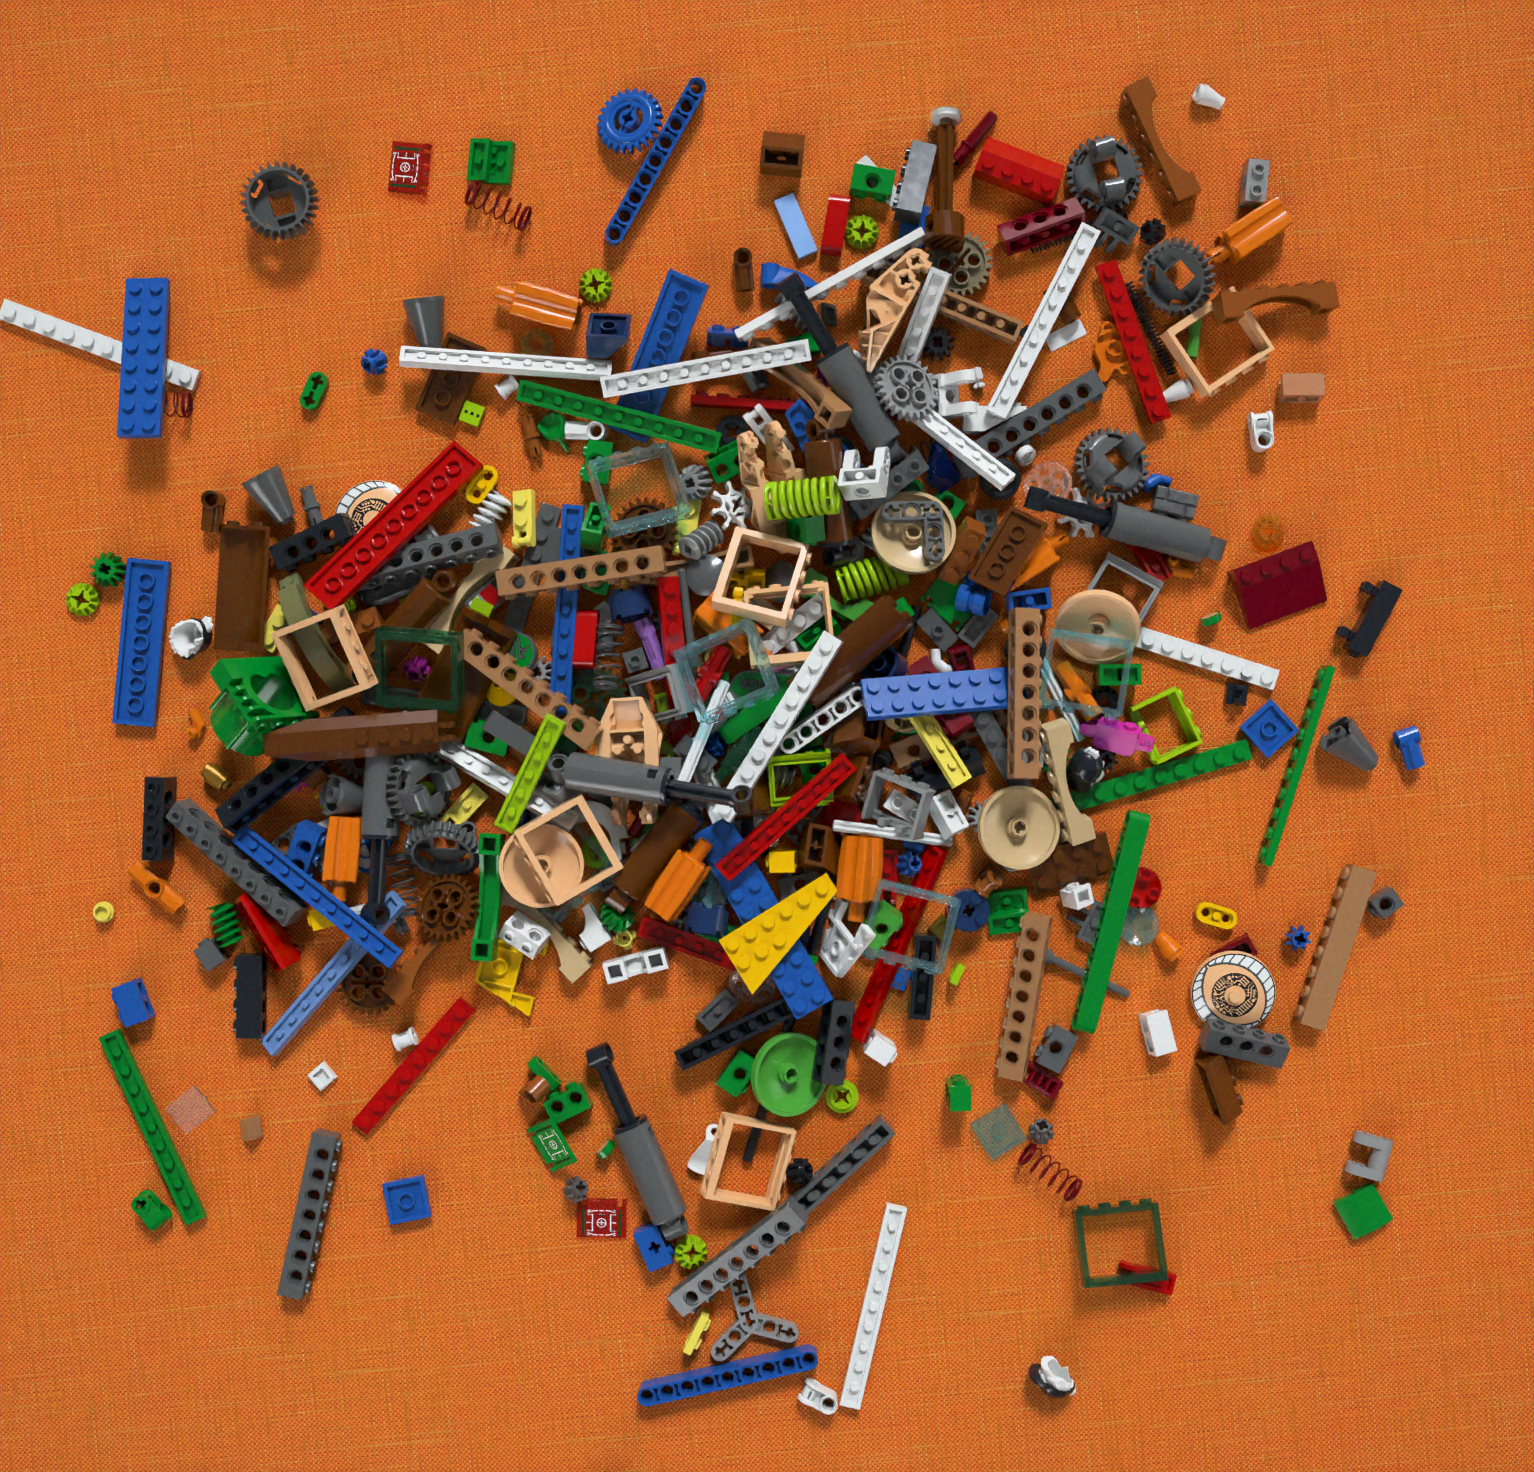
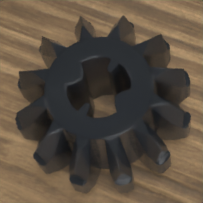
[923,326,955,362]

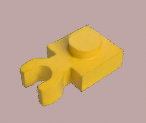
[730,569,765,590]
[730,587,744,627]

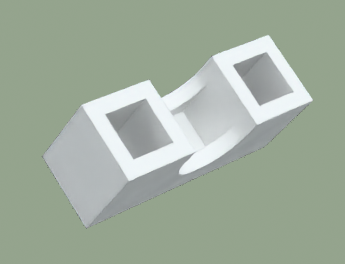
[602,946,670,984]

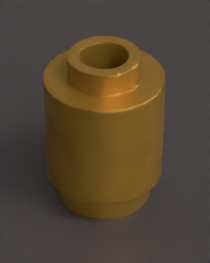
[201,762,234,792]

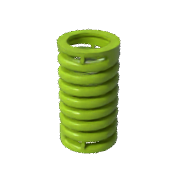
[764,475,841,521]
[833,556,910,604]

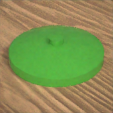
[751,1032,826,1117]

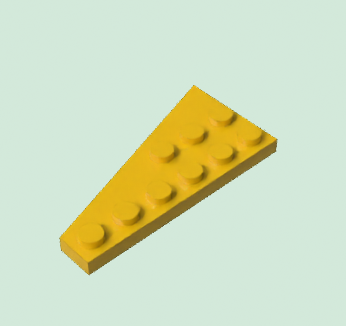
[719,873,838,995]

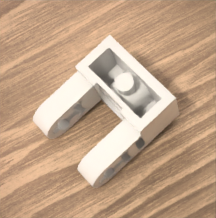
[930,369,977,420]
[838,446,891,501]

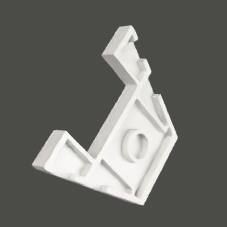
[819,895,876,978]

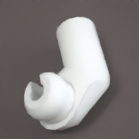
[930,649,953,673]

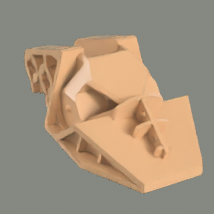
[858,248,932,374]
[737,420,807,554]
[597,696,663,826]

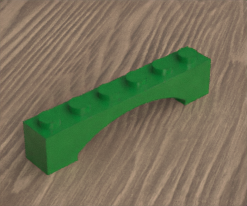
[470,833,506,962]

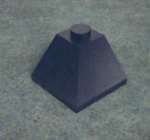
[586,313,631,359]

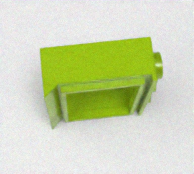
[1126,686,1203,765]
[767,748,834,809]

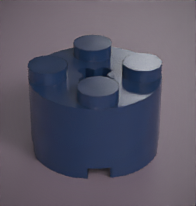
[608,584,654,624]
[861,646,908,679]
[946,888,990,932]
[684,902,730,937]

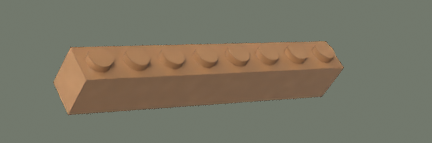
[1294,863,1377,1031]

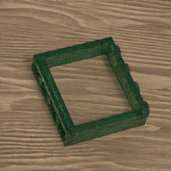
[374,626,464,714]
[1072,1198,1168,1288]

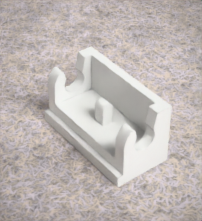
[929,790,970,841]
[1138,1009,1177,1057]

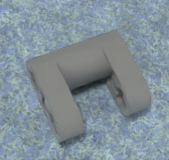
[1344,1130,1394,1182]

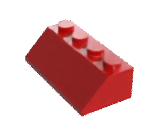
[972,136,1065,206]
[234,893,302,974]

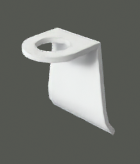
[687,1124,718,1175]

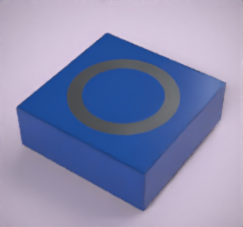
[891,966,911,991]

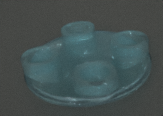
[1121,906,1159,946]

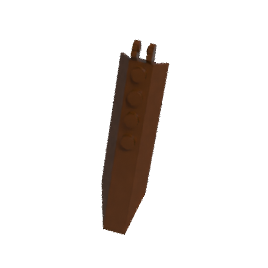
[263,709,456,761]

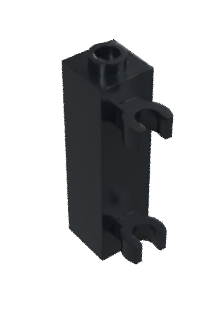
[1335,580,1403,659]
[905,740,986,801]

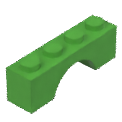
[800,567,874,621]

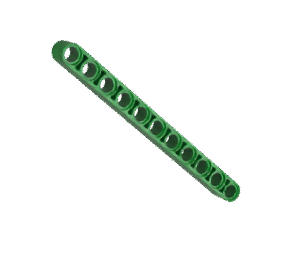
[717,597,915,745]
[1072,810,1150,1034]

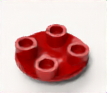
[821,796,861,837]
[1129,867,1162,908]

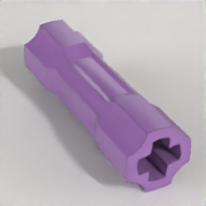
[633,616,665,681]

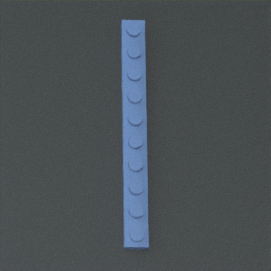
[260,891,407,1056]

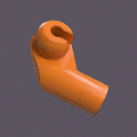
[1165,555,1193,578]
[187,707,205,739]

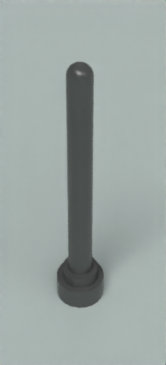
[678,568,702,669]
[1045,948,1130,997]

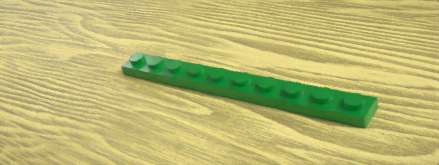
[516,379,723,454]
[1258,665,1335,867]
[1048,739,1252,811]
[99,1028,207,1225]

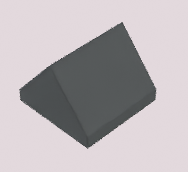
[817,302,837,327]

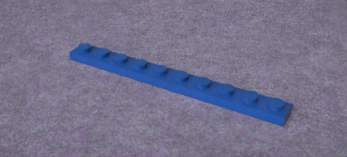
[549,504,585,714]
[231,826,404,969]

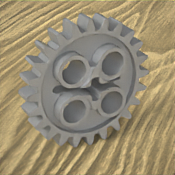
[873,355,938,422]

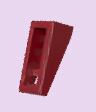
[947,643,975,672]
[1210,932,1258,956]
[1023,1061,1064,1100]

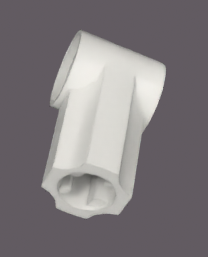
[564,421,608,441]

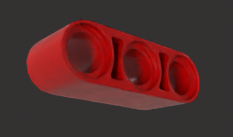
[820,194,850,257]
[572,609,600,669]

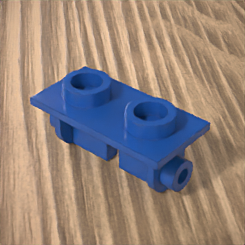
[707,325,749,349]

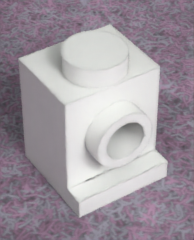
[1060,882,1094,910]

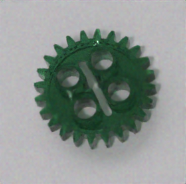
[566,664,629,727]
[713,725,763,783]

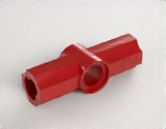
[690,643,733,707]

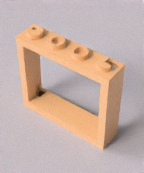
[1160,286,1275,398]
[711,526,812,628]
[744,580,834,669]
[271,604,379,712]
[513,793,624,906]
[700,1111,797,1211]

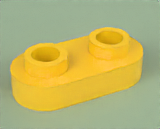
[465,465,499,505]
[1195,902,1237,929]

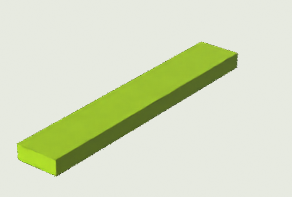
[494,713,566,834]

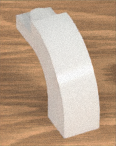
[574,800,629,860]

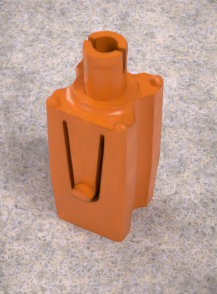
[1206,197,1294,267]
[493,281,584,330]
[1010,529,1071,591]
[692,590,772,661]
[322,815,362,902]
[835,835,883,922]
[644,837,713,922]

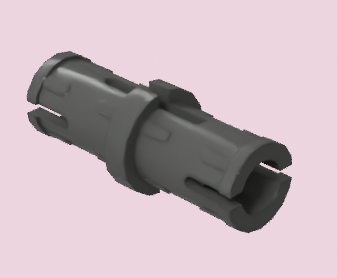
[300,485,323,526]

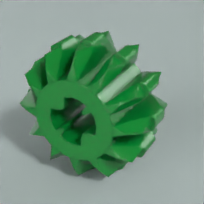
[89,552,126,587]
[599,903,636,934]

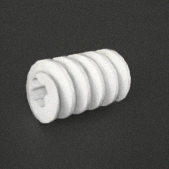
[468,488,512,527]

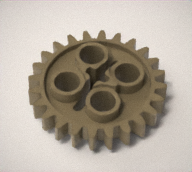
[927,231,993,297]

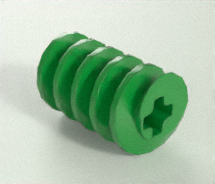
[207,902,244,948]

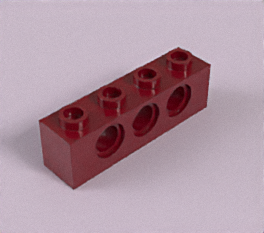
[997,197,1086,257]
[906,655,974,740]

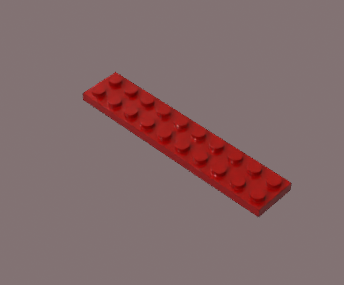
[304,441,484,610]

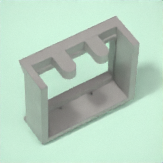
[1086,552,1164,624]
[623,662,695,725]
[861,768,936,840]

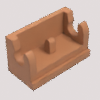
[1277,373,1325,403]

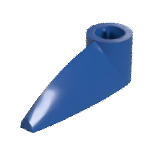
[760,263,818,290]

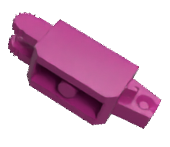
[1079,716,1155,756]

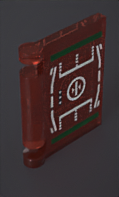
[388,141,432,196]
[577,1198,627,1238]

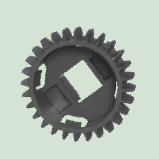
[1065,135,1143,214]
[240,161,320,241]
[1138,237,1216,317]
[1073,427,1150,502]
[385,752,461,827]
[404,820,480,877]

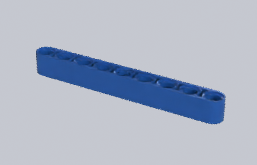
[604,77,706,246]
[637,1344,818,1406]

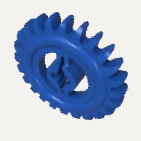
[597,88,664,155]

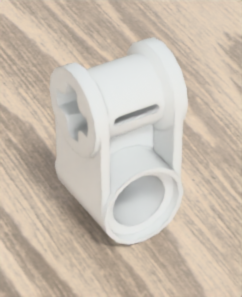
[1247,411,1274,453]
[797,1377,838,1415]

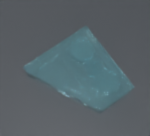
[694,861,729,904]

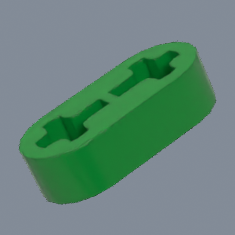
[300,372,329,411]
[527,1055,562,1091]

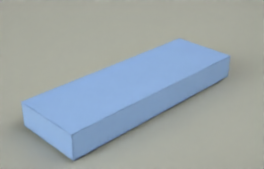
[774,193,818,260]

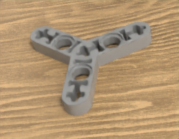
[711,1274,799,1361]

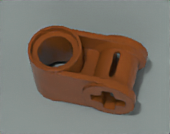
[974,863,1006,898]
[518,1075,551,1107]

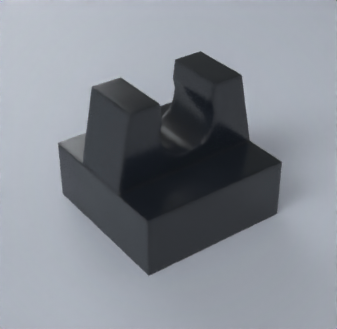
[1223,683,1249,706]

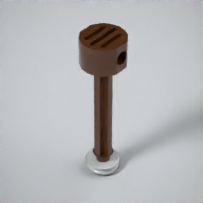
[925,107,965,251]

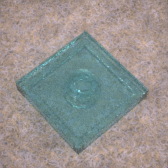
[970,1103,1027,1160]

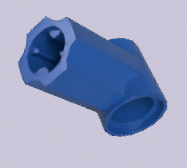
[1393,725,1425,770]

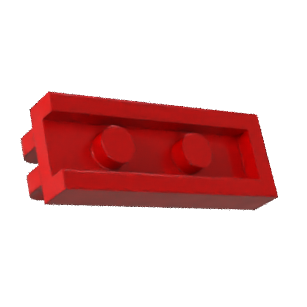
[1128,544,1172,582]

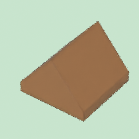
[239,1116,264,1141]

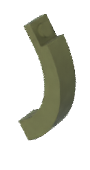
[278,572,355,693]

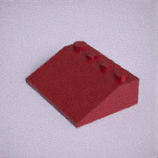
[1227,541,1327,630]

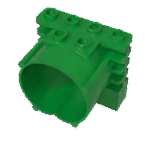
[209,656,320,756]

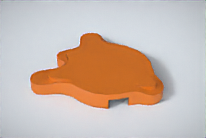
[1093,321,1130,383]

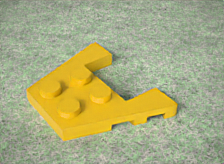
[474,937,551,1016]

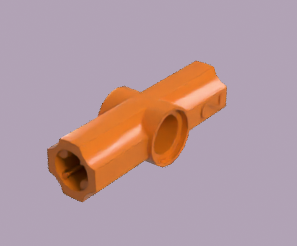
[1053,660,1103,722]
[127,860,187,915]

